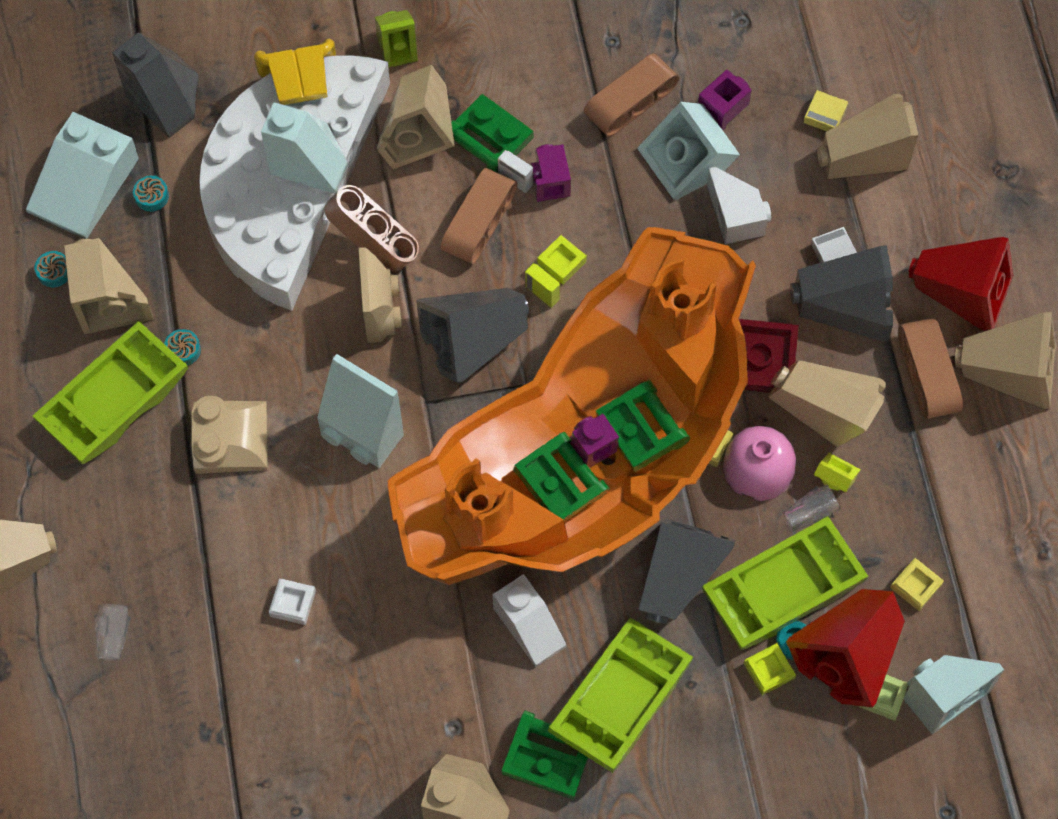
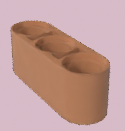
[584,53,679,137]
[440,168,518,264]
[325,185,419,273]
[898,318,963,419]

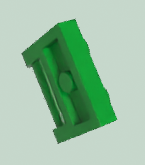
[451,94,534,173]
[595,380,690,472]
[513,432,610,522]
[501,710,589,800]

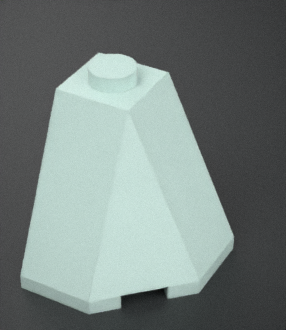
[261,102,348,193]

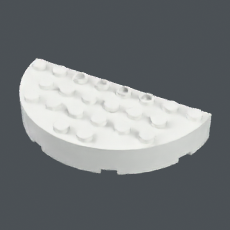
[200,56,390,311]

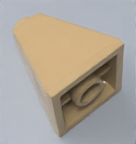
[955,312,1056,409]
[0,520,57,594]

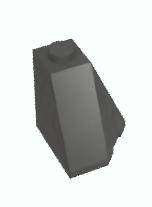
[112,32,199,138]
[790,245,893,341]
[416,288,529,383]
[639,519,736,624]

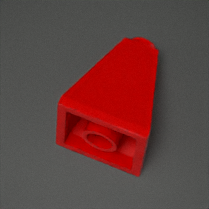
[909,237,1014,332]

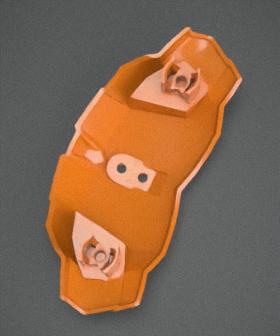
[387,227,756,585]

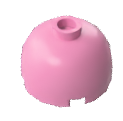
[723,426,796,501]

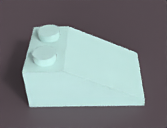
[26,112,139,239]
[317,354,404,468]

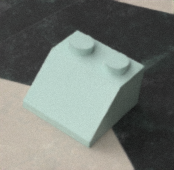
[637,102,740,200]
[904,655,1004,734]

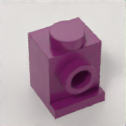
[698,69,752,130]
[531,144,571,202]
[570,414,619,468]

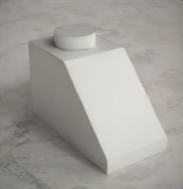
[707,167,771,244]
[493,574,566,667]

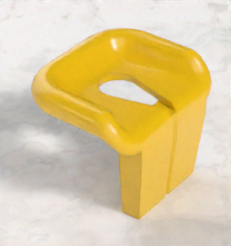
[254,39,336,105]

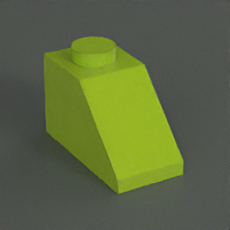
[374,10,418,68]

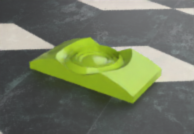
[32,321,188,465]
[702,516,869,650]
[548,617,693,773]

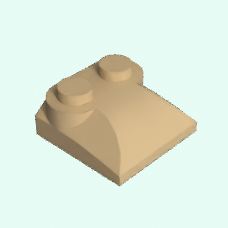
[359,247,402,343]
[192,396,268,474]

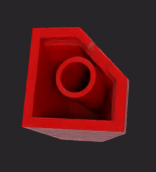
[786,589,905,708]

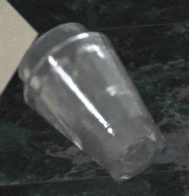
[783,484,841,531]
[94,604,131,660]

